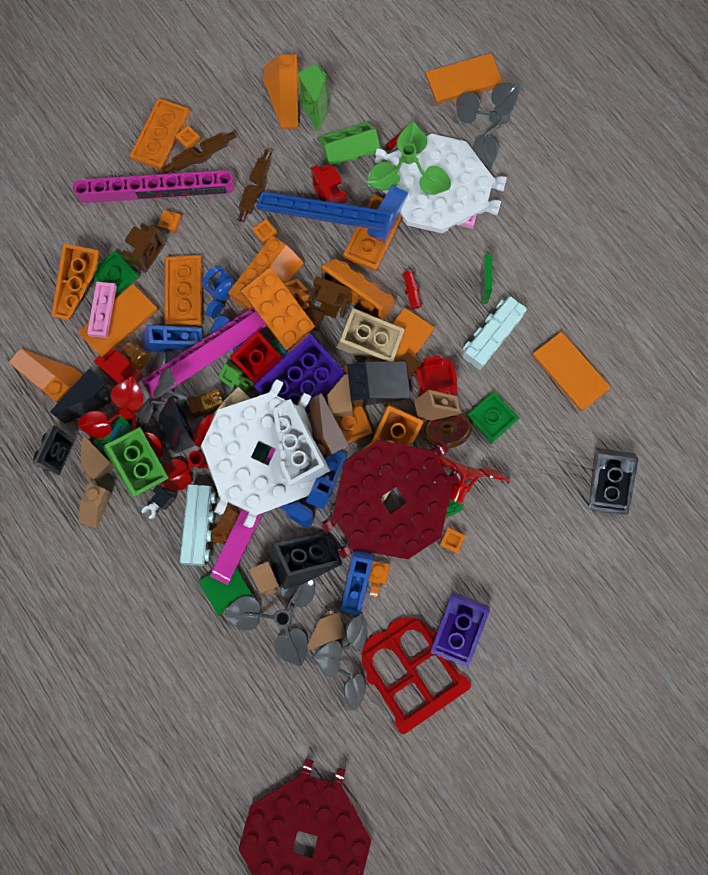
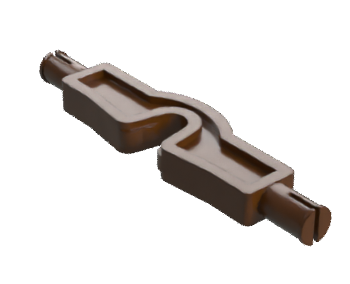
[163,131,236,174]
[237,149,272,223]

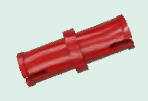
[402,271,422,310]

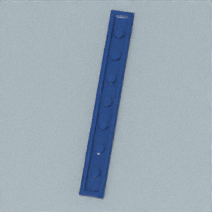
[256,191,394,232]

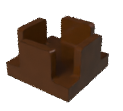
[121,223,166,273]
[308,276,352,319]

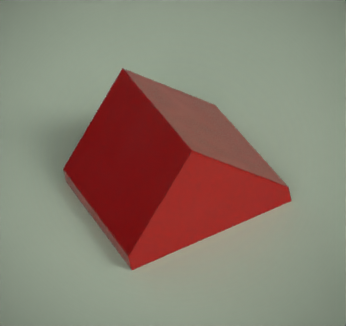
[229,331,281,382]

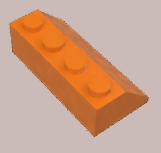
[228,236,304,311]
[321,258,395,321]

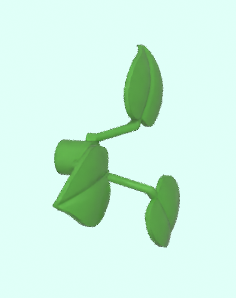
[366,121,451,195]

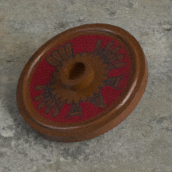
[424,413,472,449]

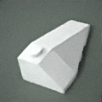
[273,399,330,486]

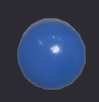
[202,266,235,301]

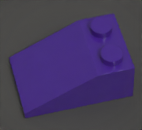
[430,592,490,668]

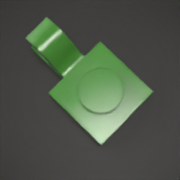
[218,361,253,392]

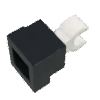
[142,485,176,519]

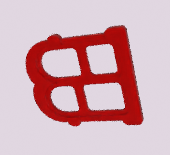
[361,617,471,734]

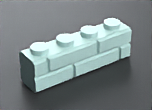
[462,296,527,370]
[180,485,217,566]

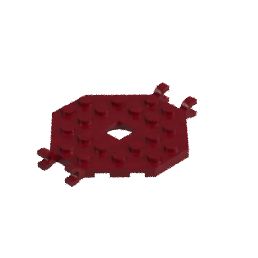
[320,439,462,560]
[239,759,372,875]

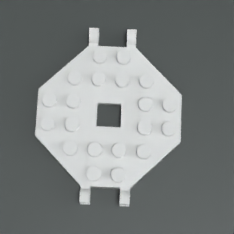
[368,134,507,233]
[201,379,316,528]

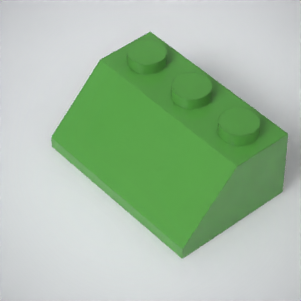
[297,64,329,131]
[318,121,380,166]
[103,427,168,499]

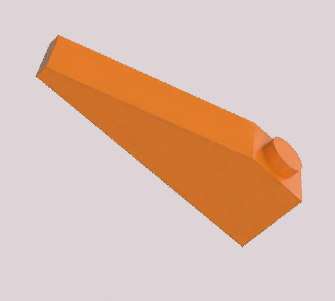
[264,54,299,129]
[51,243,100,320]
[8,349,83,403]
[370,403,424,445]

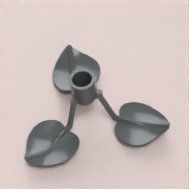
[456,83,520,169]
[136,350,188,429]
[225,579,314,666]
[312,615,368,710]

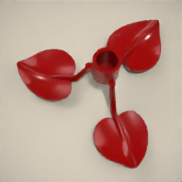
[78,376,164,458]
[158,414,219,496]
[437,455,510,503]

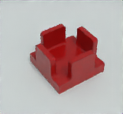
[310,164,347,204]
[94,348,143,384]
[415,355,458,397]

